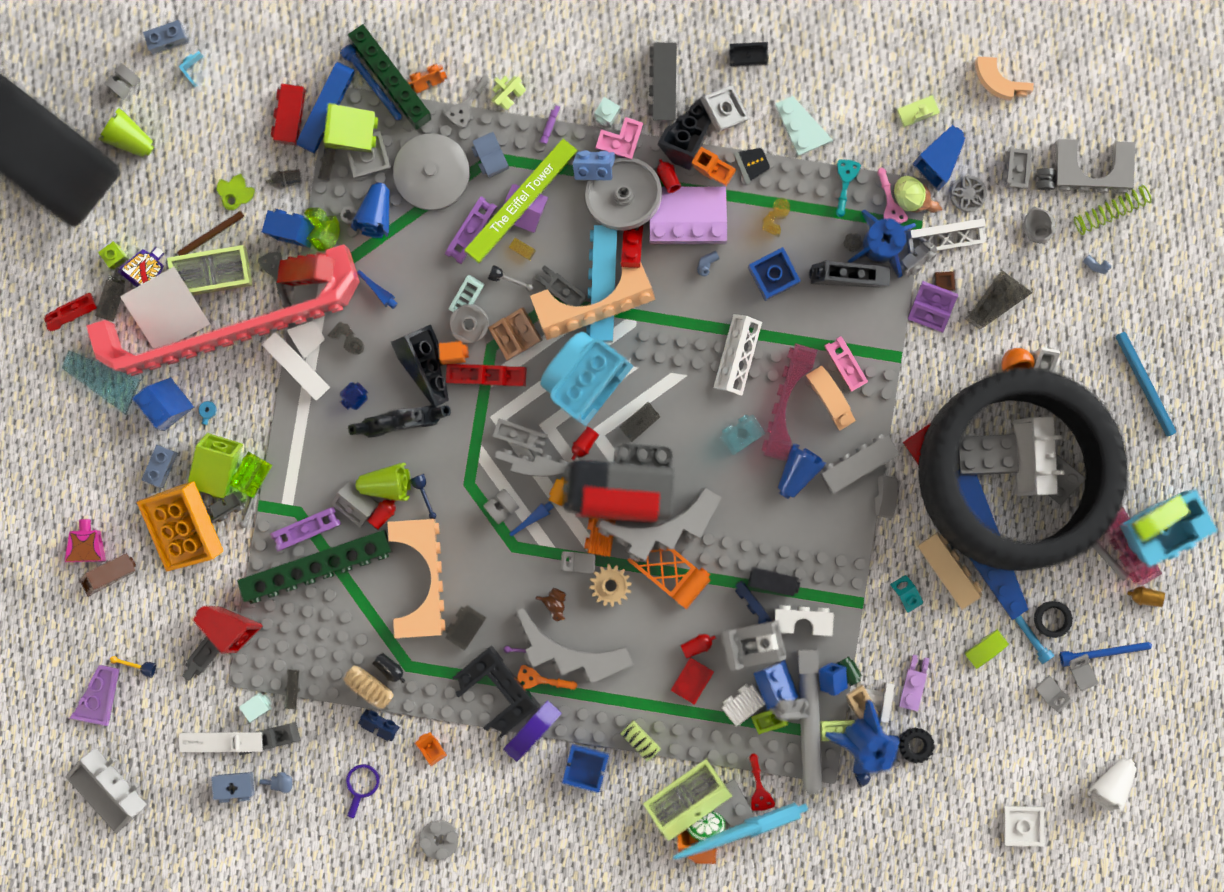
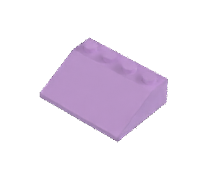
[650,187,727,244]

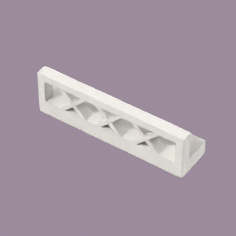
[906,218,986,255]
[713,314,762,396]

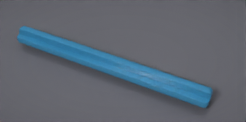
[1116,332,1176,437]

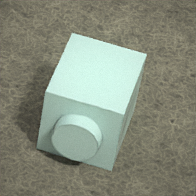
[239,693,272,723]

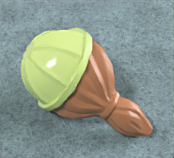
[894,176,942,213]

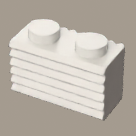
[721,683,765,727]

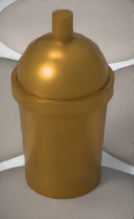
[1127,586,1165,607]

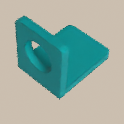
[890,575,923,613]

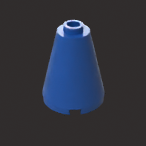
[351,182,390,238]
[778,443,826,499]

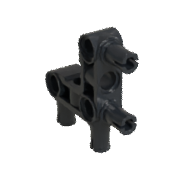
[348,405,451,438]

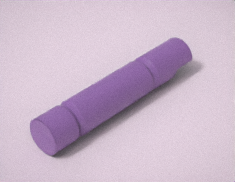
[540,105,560,144]

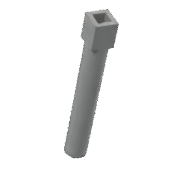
[797,649,822,794]

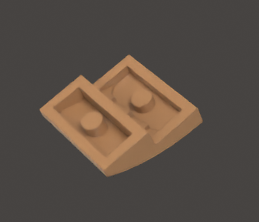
[488,307,542,360]

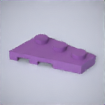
[70,665,120,726]

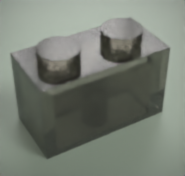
[445,605,487,650]

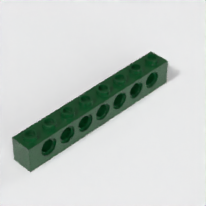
[237,530,393,604]

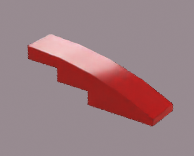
[446,364,527,387]

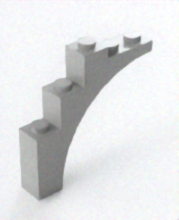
[595,488,722,562]
[515,608,634,684]

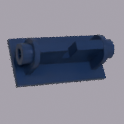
[358,709,400,742]

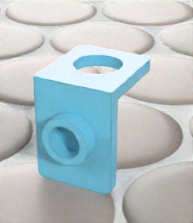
[178,51,203,87]

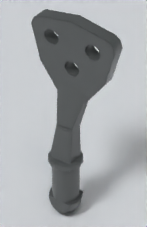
[258,252,291,309]

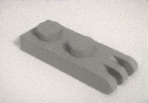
[492,419,548,453]

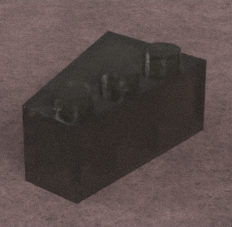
[964,270,1033,330]

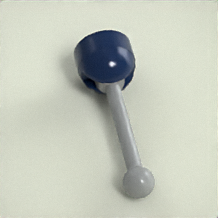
[855,759,900,787]

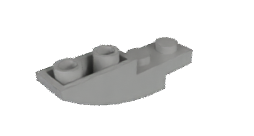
[494,448,570,477]

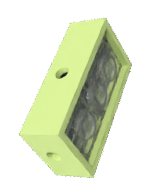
[167,245,253,296]
[643,759,732,841]

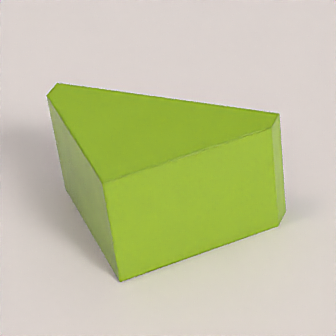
[751,709,788,735]

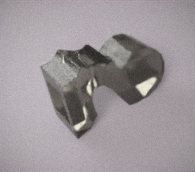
[327,322,365,355]

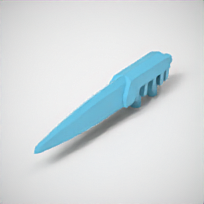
[672,802,808,860]

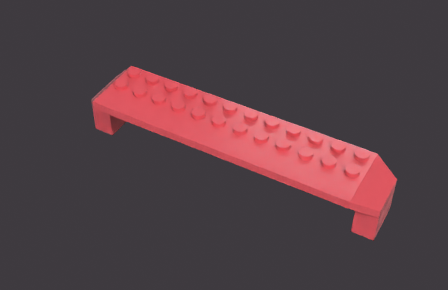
[86,245,360,376]

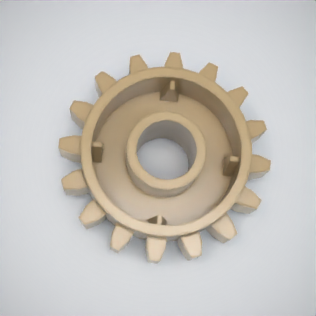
[590,565,632,607]

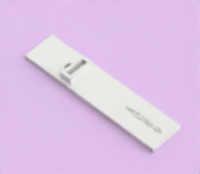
[179,732,263,752]

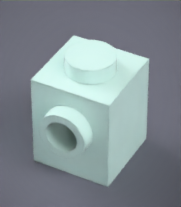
[594,97,621,127]

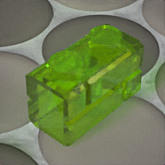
[229,451,272,498]

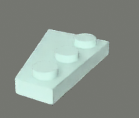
[775,96,833,156]

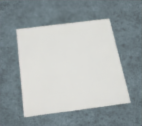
[120,267,210,349]

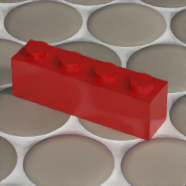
[277,253,335,286]

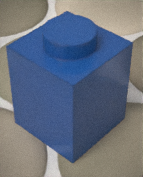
[818,663,848,696]

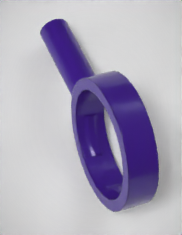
[346,764,380,818]

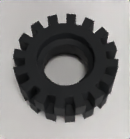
[898,727,935,763]

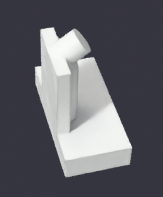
[866,682,895,723]

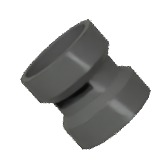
[1036,168,1056,190]

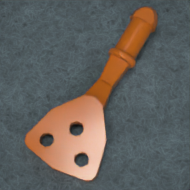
[517,665,577,690]

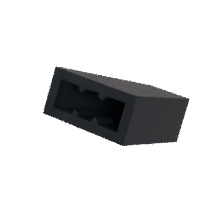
[747,567,800,597]

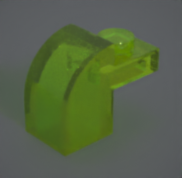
[304,208,340,251]

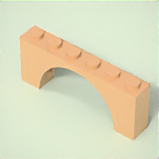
[530,262,655,340]
[388,519,446,638]

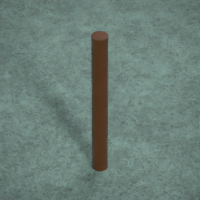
[177,210,245,256]

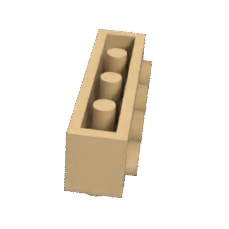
[917,532,983,610]

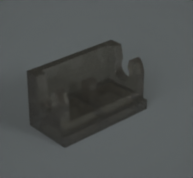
[619,402,660,442]

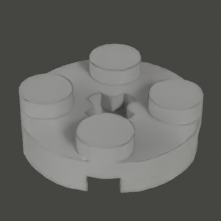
[450,304,489,343]
[420,820,459,860]

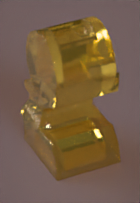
[762,198,790,237]

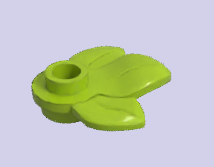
[217,174,255,211]

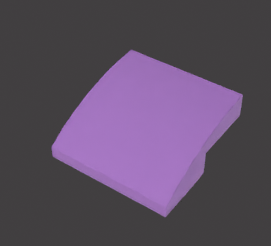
[908,281,958,332]

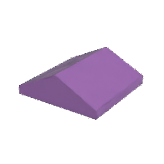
[504,184,548,233]

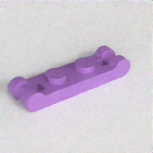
[445,196,497,264]
[270,507,341,552]

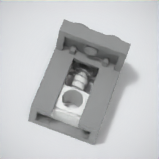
[721,620,786,671]

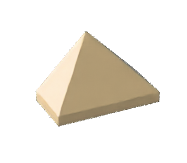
[846,685,880,719]

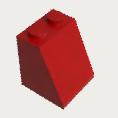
[192,606,263,653]

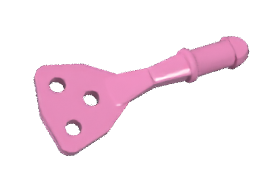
[877,167,908,224]

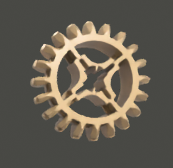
[344,666,393,709]

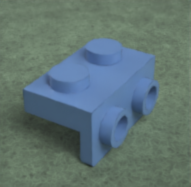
[573,150,615,180]

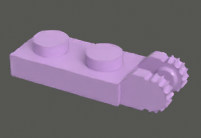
[899,654,929,711]

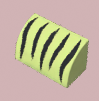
[620,720,661,761]

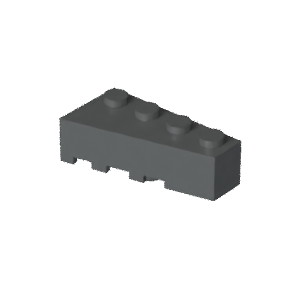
[649,42,677,120]

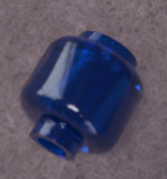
[340,382,368,410]

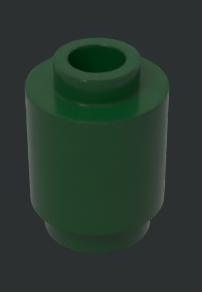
[836,657,862,686]

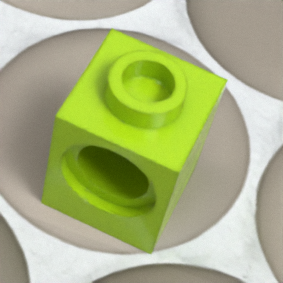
[98,241,129,270]

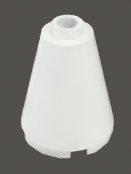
[1087,758,1137,814]

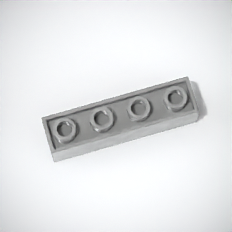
[820,434,900,494]

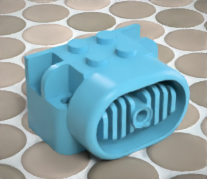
[540,332,633,426]
[1119,489,1218,567]

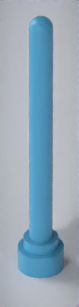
[1014,615,1055,664]

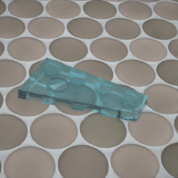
[62,350,141,415]

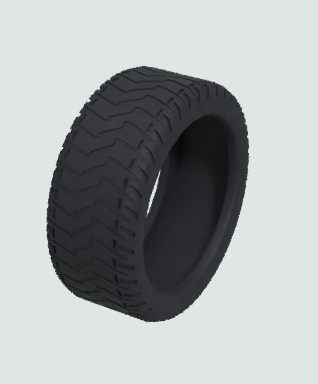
[0,72,120,227]
[918,368,1128,571]

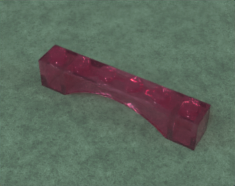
[761,344,818,462]

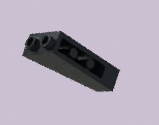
[809,261,890,288]

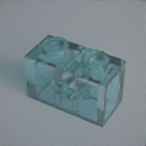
[720,414,766,455]

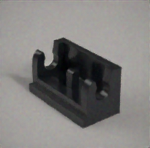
[729,42,769,67]

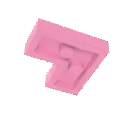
[595,117,643,159]

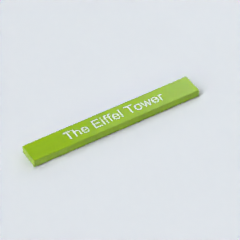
[464,139,578,263]

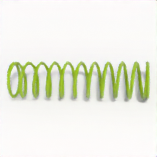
[1074,185,1152,235]

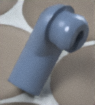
[697,251,720,277]

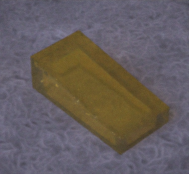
[509,238,536,261]

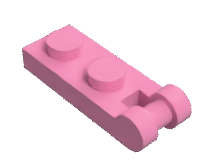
[824,336,868,392]

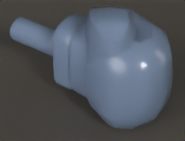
[259,772,293,794]

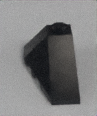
[658,95,712,170]
[391,324,449,408]

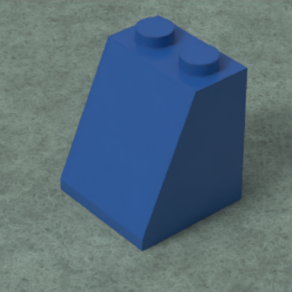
[912,125,966,191]
[132,377,195,431]

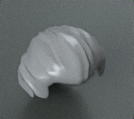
[1023,206,1056,244]

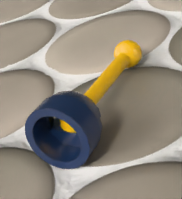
[110,656,157,678]

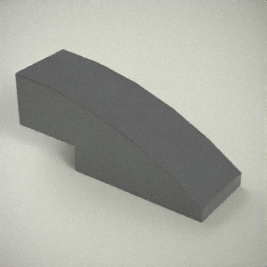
[239,722,301,755]

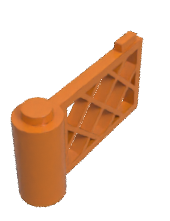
[627,548,711,610]

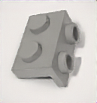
[1002,146,1032,189]

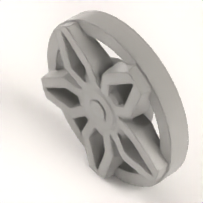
[950,176,987,212]

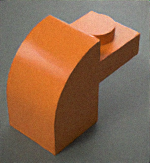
[691,146,736,187]

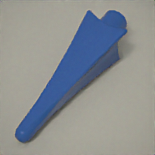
[357,270,398,309]
[509,501,554,536]

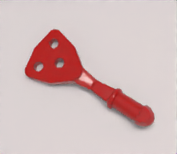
[749,753,775,811]

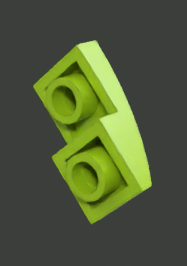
[965,629,1009,669]

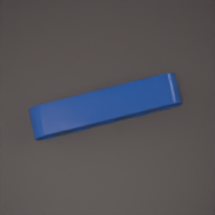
[297,62,355,153]

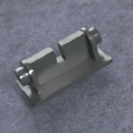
[206,490,247,523]

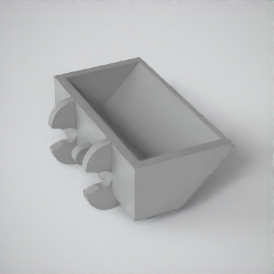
[65,748,147,834]

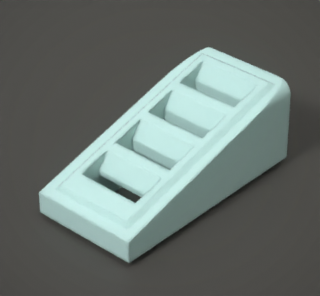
[448,275,485,313]

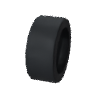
[1034,601,1073,638]

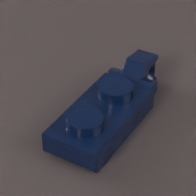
[735,580,773,624]

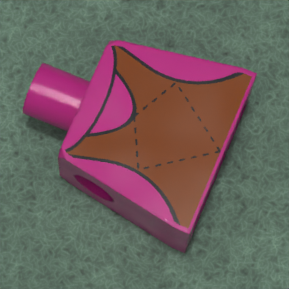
[65,519,106,562]

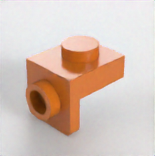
[415,732,447,766]

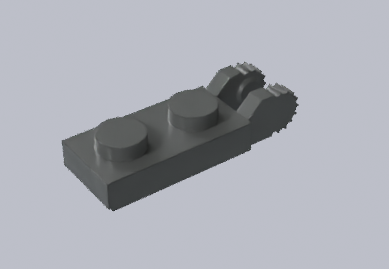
[535,265,587,307]

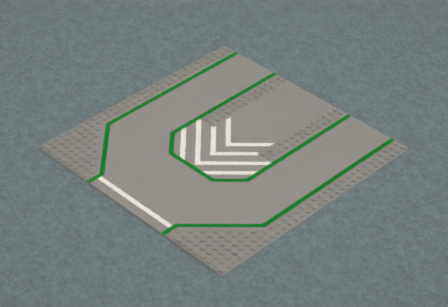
[228,87,929,784]

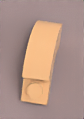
[975,56,1034,100]
[806,365,856,431]

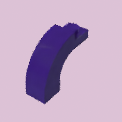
[503,700,562,762]

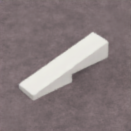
[262,331,330,401]

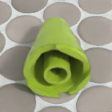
[99,108,154,157]
[355,463,411,501]

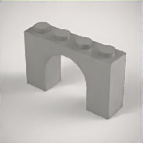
[1054,139,1135,194]

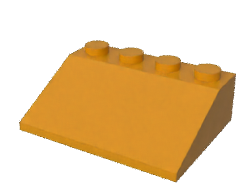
[137,481,223,572]

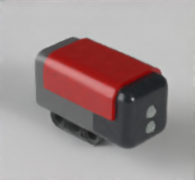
[563,443,674,523]

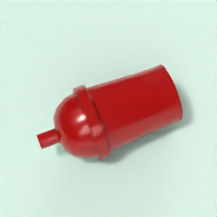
[656,159,681,193]
[571,426,599,460]
[367,499,396,530]
[680,634,716,659]

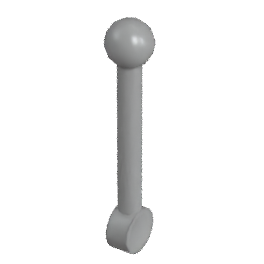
[239,490,258,528]

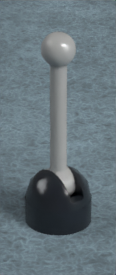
[488,265,534,291]

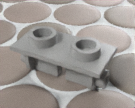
[900,240,937,277]
[770,699,809,721]

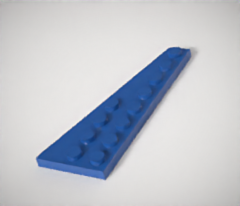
[957,469,1028,620]

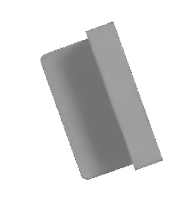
[331,481,378,527]

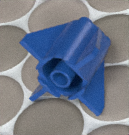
[847,209,916,278]
[825,700,900,774]

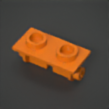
[407,64,447,94]

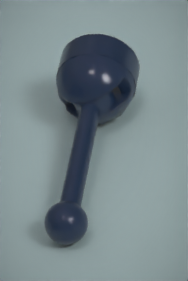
[410,474,436,519]

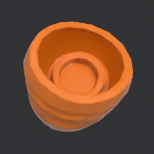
[1001,348,1035,371]

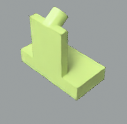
[897,95,940,127]

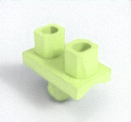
[491,76,526,110]

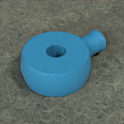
[199,401,217,425]

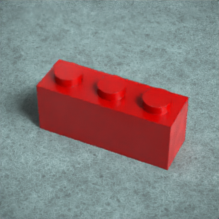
[271,83,306,146]

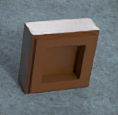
[934,271,955,291]

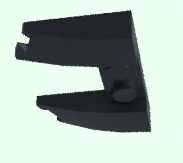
[452,645,540,738]

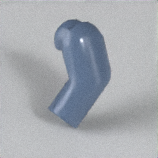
[1083,255,1112,274]

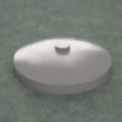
[393,134,470,211]
[585,158,662,230]

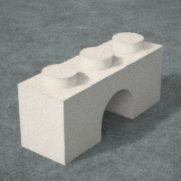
[774,605,834,636]

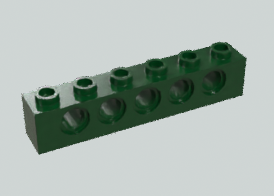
[347,24,432,130]

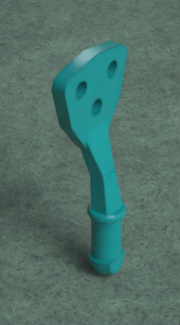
[836,160,861,217]

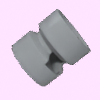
[104,63,141,100]
[483,489,520,524]

